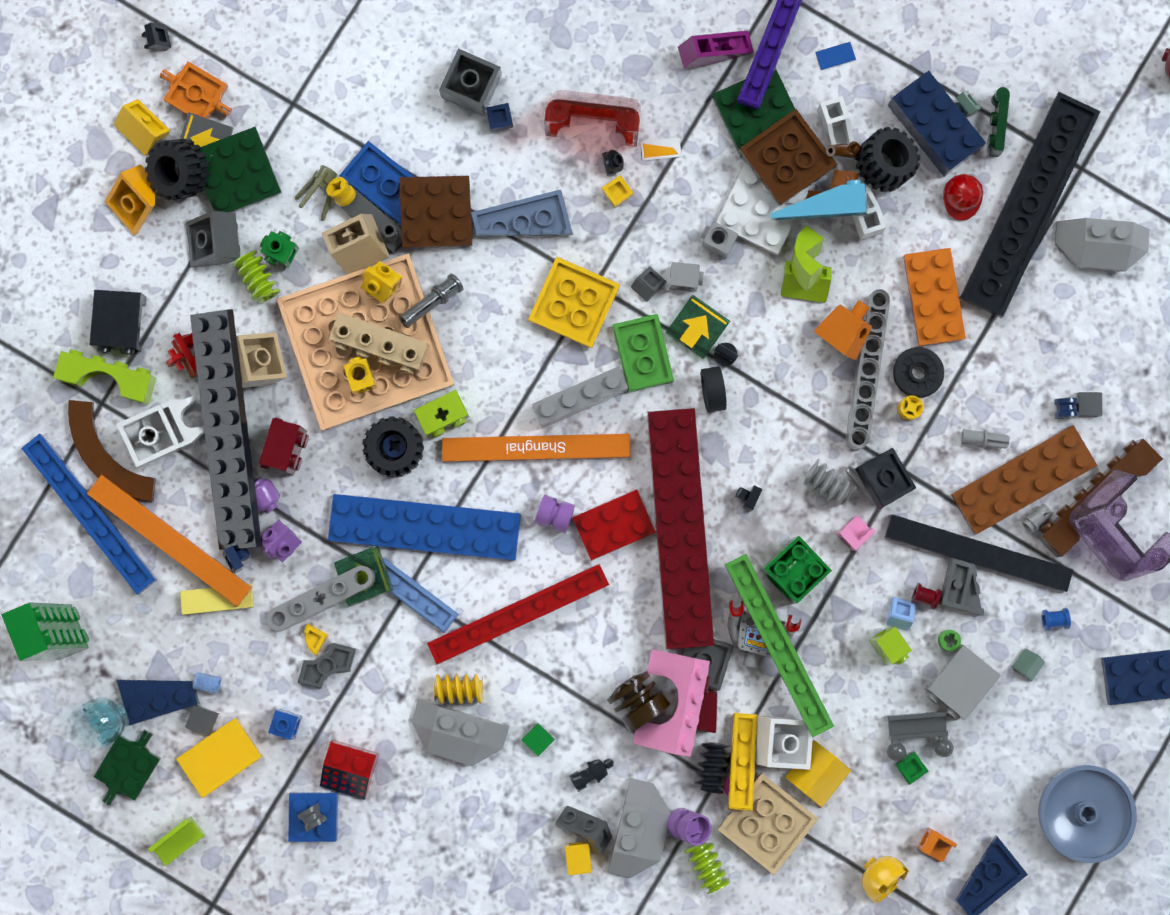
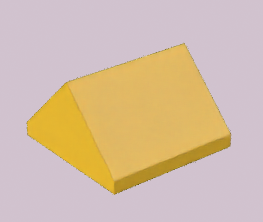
[785,740,852,808]

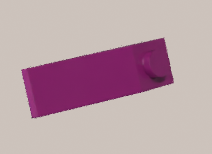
[678,30,754,69]

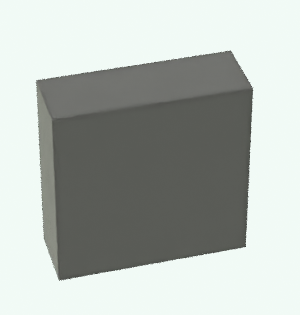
[1077,392,1102,417]

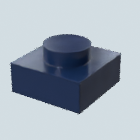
[486,103,513,132]

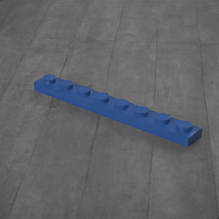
[21,433,158,595]

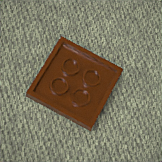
[739,109,838,206]
[399,175,472,248]

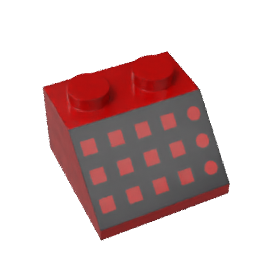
[320,740,379,800]

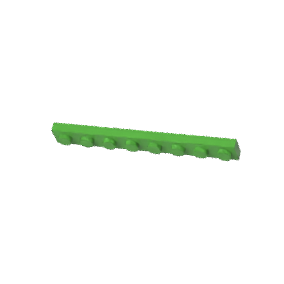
[724,554,834,737]

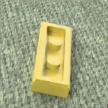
[180,584,254,615]

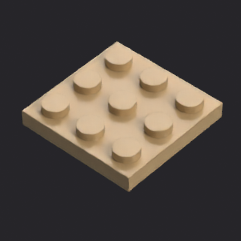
[717,773,819,876]

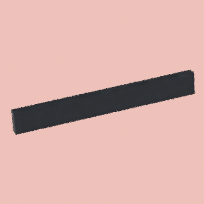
[884,514,1074,592]

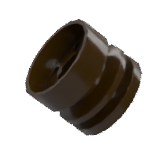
[607,671,671,733]

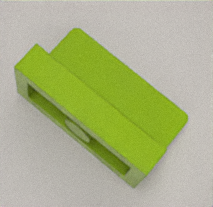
[780,260,831,303]
[147,816,205,866]

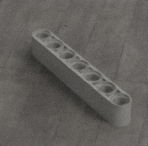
[845,289,890,450]

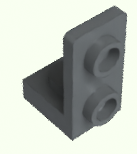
[555,806,612,856]

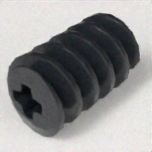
[694,742,732,794]

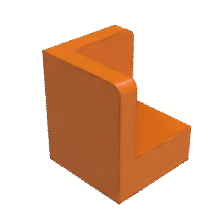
[917,827,957,862]

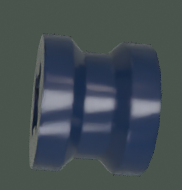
[1054,398,1079,419]
[383,434,407,459]

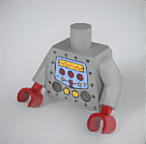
[727,600,802,668]

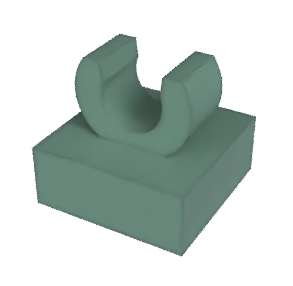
[955,91,982,118]

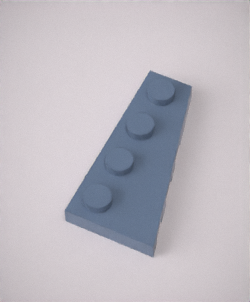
[471,189,573,236]

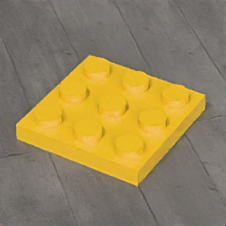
[528,256,620,349]

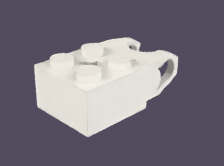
[116,395,205,468]

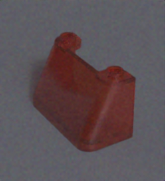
[544,90,641,147]

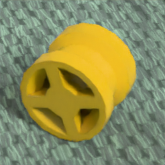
[326,177,356,207]
[897,396,924,421]

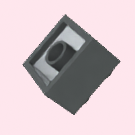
[186,211,240,268]

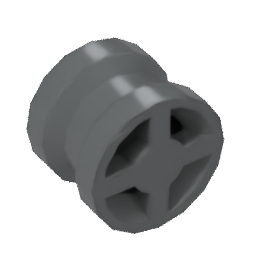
[297,803,328,832]

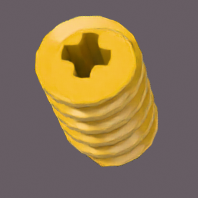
[434,674,483,704]

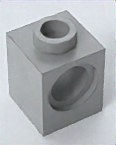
[700,221,738,259]
[669,262,704,292]

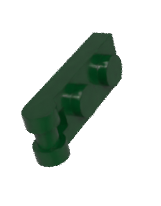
[987,87,1010,157]

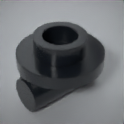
[602,150,624,176]
[714,342,739,366]

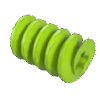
[234,251,280,303]
[684,839,730,894]

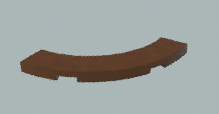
[68,400,156,502]

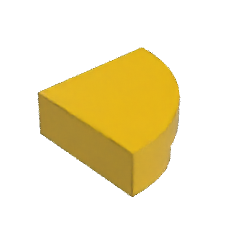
[304,623,329,656]

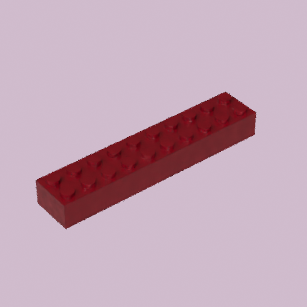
[647,408,714,649]

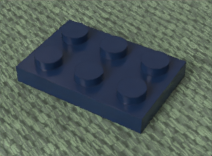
[1101,649,1170,705]

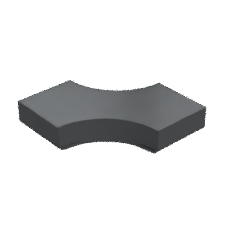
[298,643,356,689]

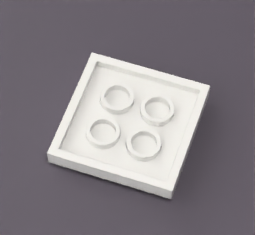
[717,163,808,256]

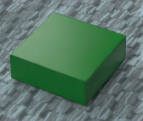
[521,723,555,757]
[895,751,929,785]

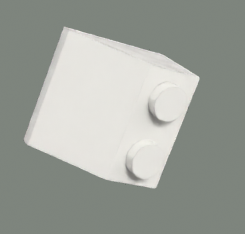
[755,716,813,769]

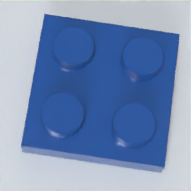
[288,792,338,842]

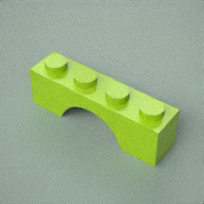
[53,349,157,405]

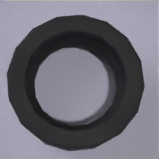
[700,366,727,413]

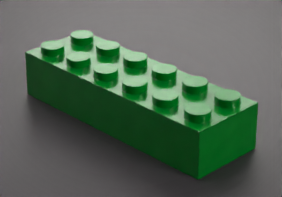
[1,602,89,661]

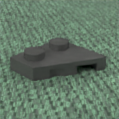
[938,558,985,616]

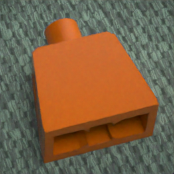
[814,300,872,360]

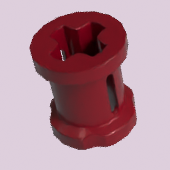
[911,583,941,610]

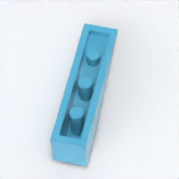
[771,180,867,221]

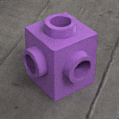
[261,519,302,563]

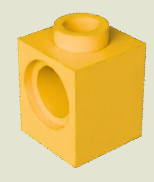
[343,357,377,395]

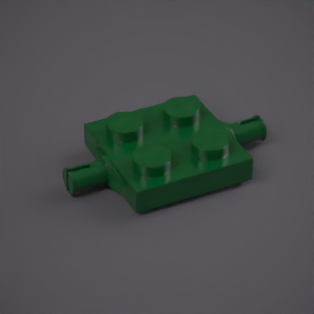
[94,729,161,805]

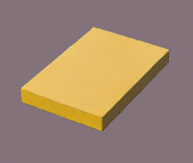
[176,717,263,798]

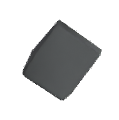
[631,266,667,302]
[185,705,219,735]

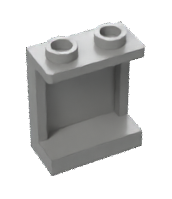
[924,645,1001,720]

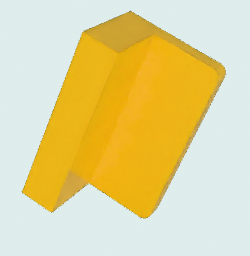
[114,99,170,155]

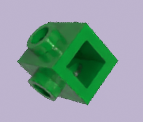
[260,231,299,268]

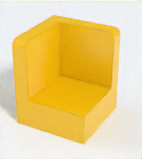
[565,841,592,875]

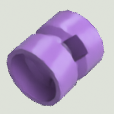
[534,494,575,534]
[667,808,711,846]

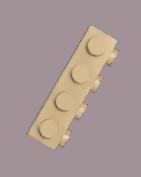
[329,312,430,374]

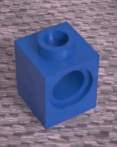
[268,709,302,740]

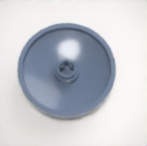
[1038,765,1137,863]

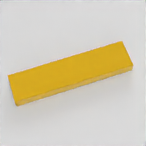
[728,713,757,811]

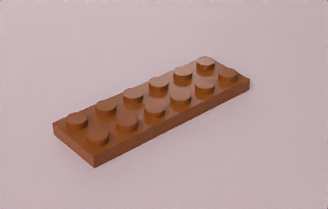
[950,425,1098,535]

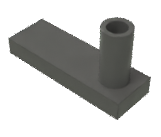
[341,190,402,254]

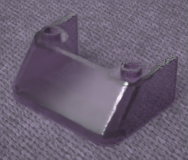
[1069,469,1170,581]

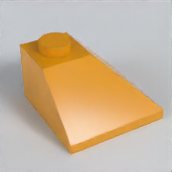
[104,164,155,236]

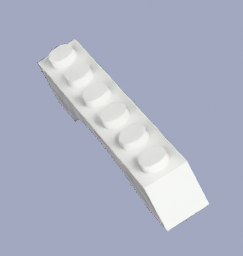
[817,96,887,240]

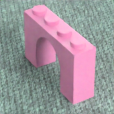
[633,649,710,757]

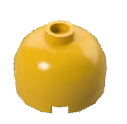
[862,856,910,904]

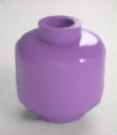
[254,477,280,514]

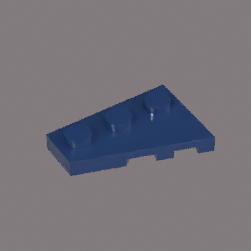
[117,679,200,725]
[955,835,1028,915]

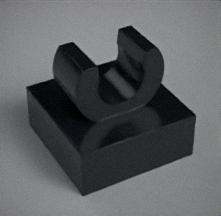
[141,22,171,51]
[735,485,763,512]

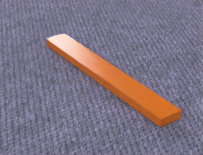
[87,475,253,607]

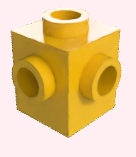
[360,261,402,304]

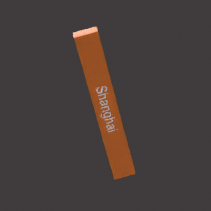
[442,434,630,462]

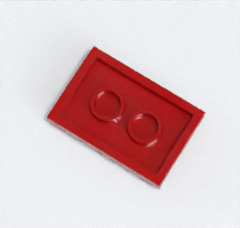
[572,489,656,561]

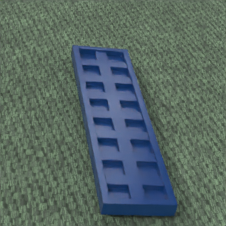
[328,494,521,561]

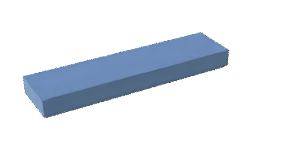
[374,557,459,633]

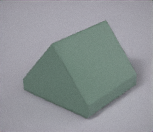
[1012,648,1045,681]

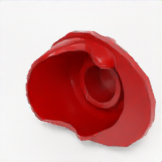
[943,174,984,221]

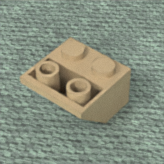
[322,214,390,274]

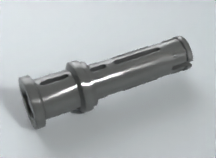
[399,273,464,328]

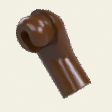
[826,141,861,158]

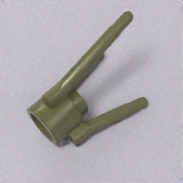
[295,165,337,221]

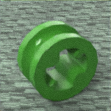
[938,630,961,651]

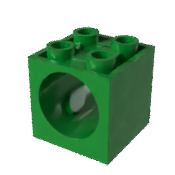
[760,536,832,604]

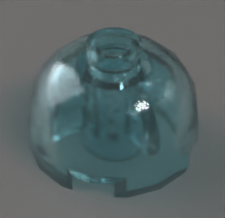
[82,697,127,747]

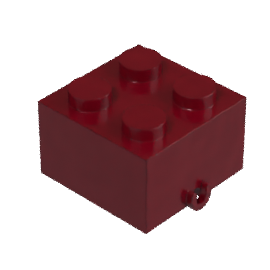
[259,417,309,475]

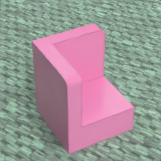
[836,516,876,552]

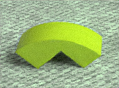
[791,225,824,291]

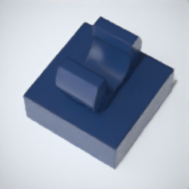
[222,545,251,574]

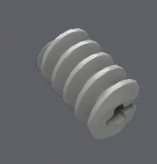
[804,458,857,508]

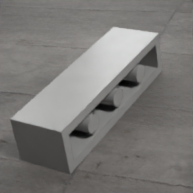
[532,366,628,428]

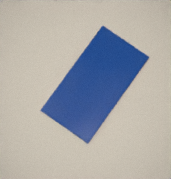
[815,42,856,70]

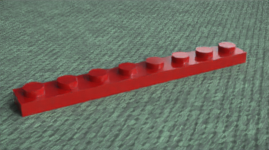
[427,564,609,665]

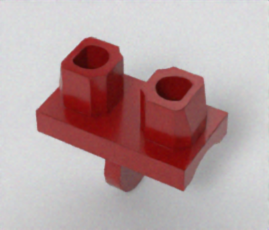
[166,332,197,379]

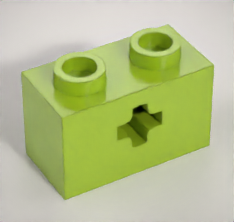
[414,389,470,439]
[869,627,912,665]

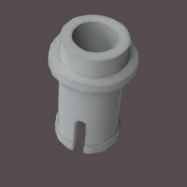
[1022,504,1053,533]

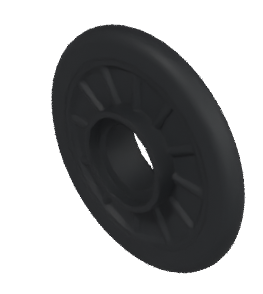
[893,347,944,398]

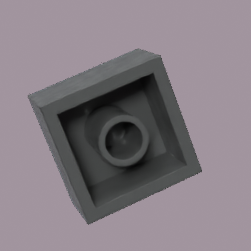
[439,48,502,116]

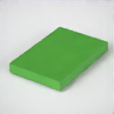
[612,314,674,393]

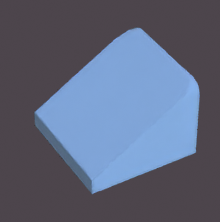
[886,597,916,631]

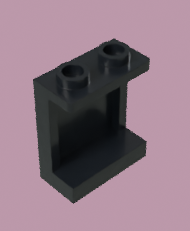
[89,290,146,355]

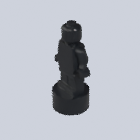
[569,758,614,792]

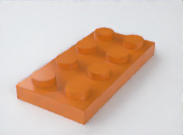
[903,248,966,347]

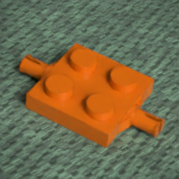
[160,61,232,119]

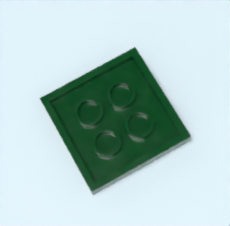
[712,68,795,158]
[201,127,282,212]

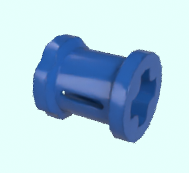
[1041,608,1071,631]

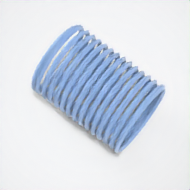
[193,672,221,694]

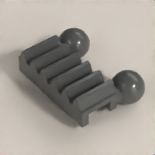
[887,711,954,761]

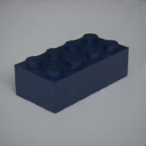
[888,70,986,177]

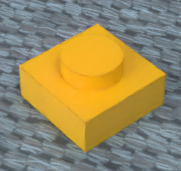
[602,174,634,208]

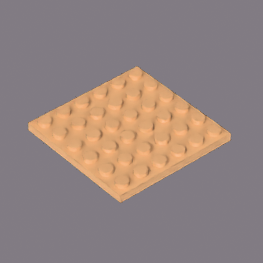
[277,253,455,431]

